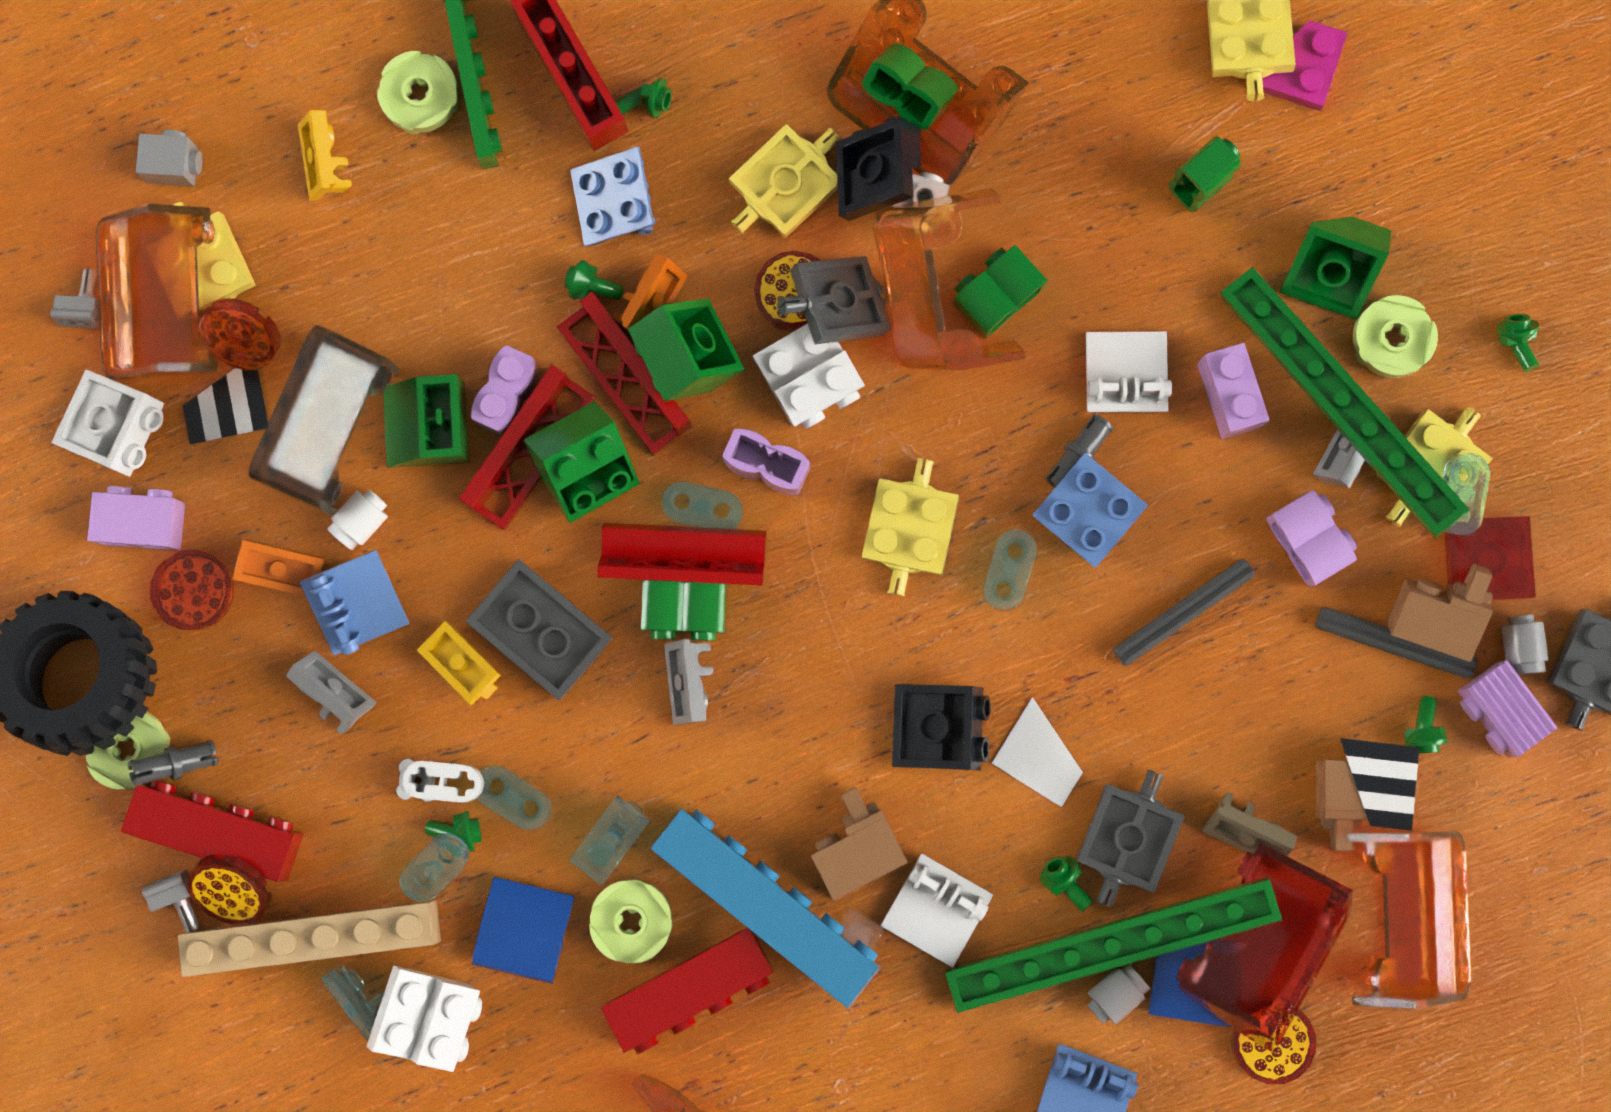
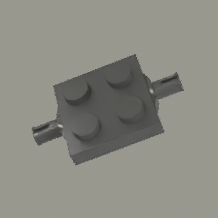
[777,256,904,345]
[1547,609,1611,731]
[1075,769,1185,907]

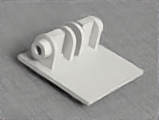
[1085,331,1172,412]
[880,853,993,968]

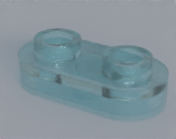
[1443,453,1490,535]
[662,482,743,529]
[983,529,1037,611]
[474,766,552,830]
[399,834,469,902]

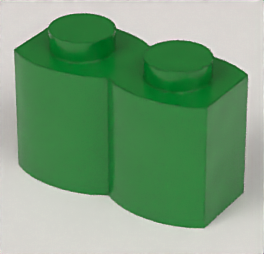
[861,43,958,130]
[1169,136,1241,212]
[953,245,1048,339]
[641,580,727,641]

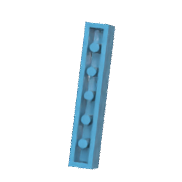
[650,809,881,1008]

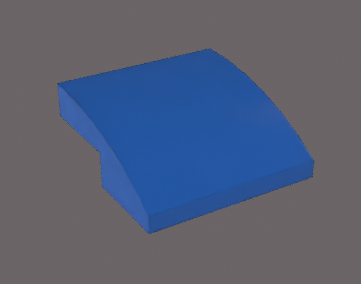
[472,877,574,984]
[1149,939,1247,1028]

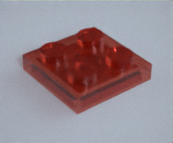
[1444,516,1536,601]

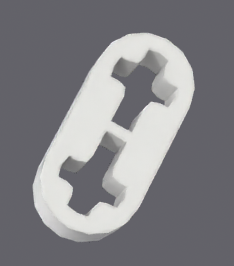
[402,761,484,802]

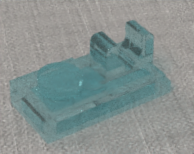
[569,795,650,886]
[321,965,384,1041]

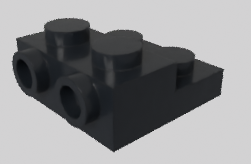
[836,117,921,221]
[892,684,991,771]

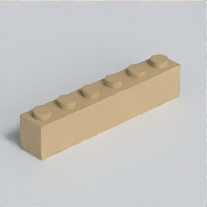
[178,900,441,977]

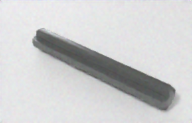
[1113,559,1255,666]
[1316,607,1477,678]

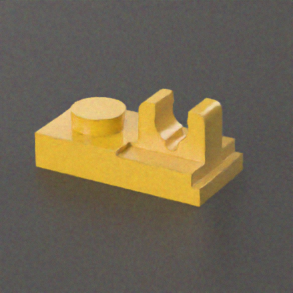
[298,110,352,201]
[417,621,501,705]

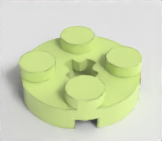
[377,51,460,134]
[1353,295,1438,378]
[86,711,170,790]
[589,879,673,963]

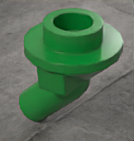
[615,78,672,118]
[564,260,623,300]
[1497,314,1539,372]
[1405,696,1447,753]
[425,811,482,852]
[1040,856,1094,912]

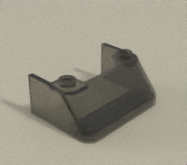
[249,324,400,516]

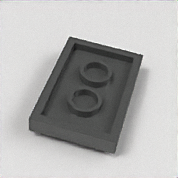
[465,559,614,701]

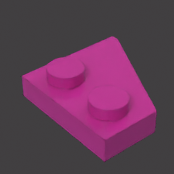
[1262,20,1348,111]

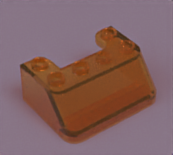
[827,0,1029,185]

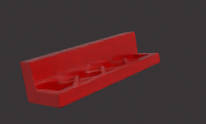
[556,292,692,455]
[459,365,596,531]
[597,523,766,586]

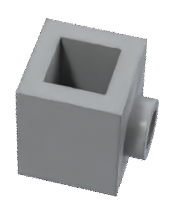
[135,130,203,187]

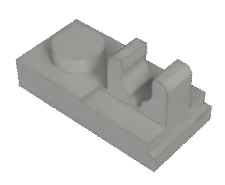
[1313,429,1365,488]
[664,639,713,725]
[286,651,377,734]

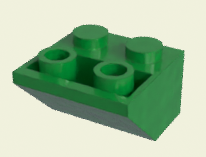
[383,374,469,468]
[524,401,640,523]

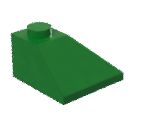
[1280,217,1391,319]

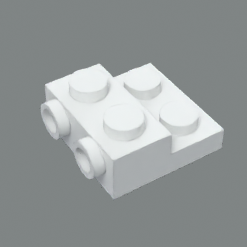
[752,323,865,429]
[51,370,164,477]
[366,965,482,1072]

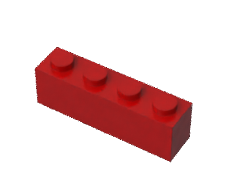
[510,0,628,151]
[120,780,304,882]
[601,927,774,1054]

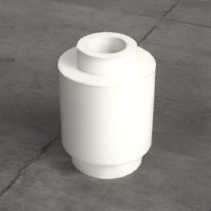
[328,489,388,550]

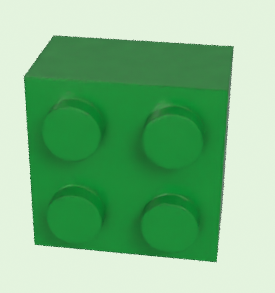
[628,298,745,402]

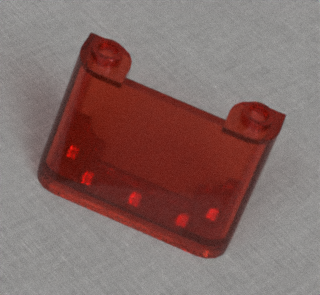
[1176,842,1353,1053]

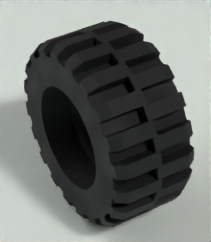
[0,591,157,756]

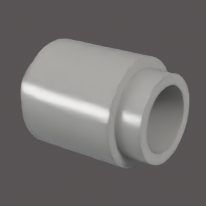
[1501,615,1549,675]
[1087,964,1150,1025]

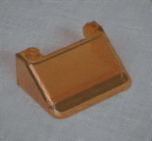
[96,204,220,380]

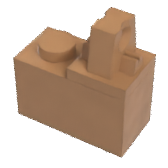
[1387,563,1493,662]
[1316,760,1367,851]
[811,787,908,901]

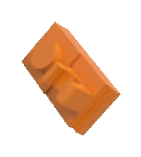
[612,253,688,330]
[232,539,324,597]

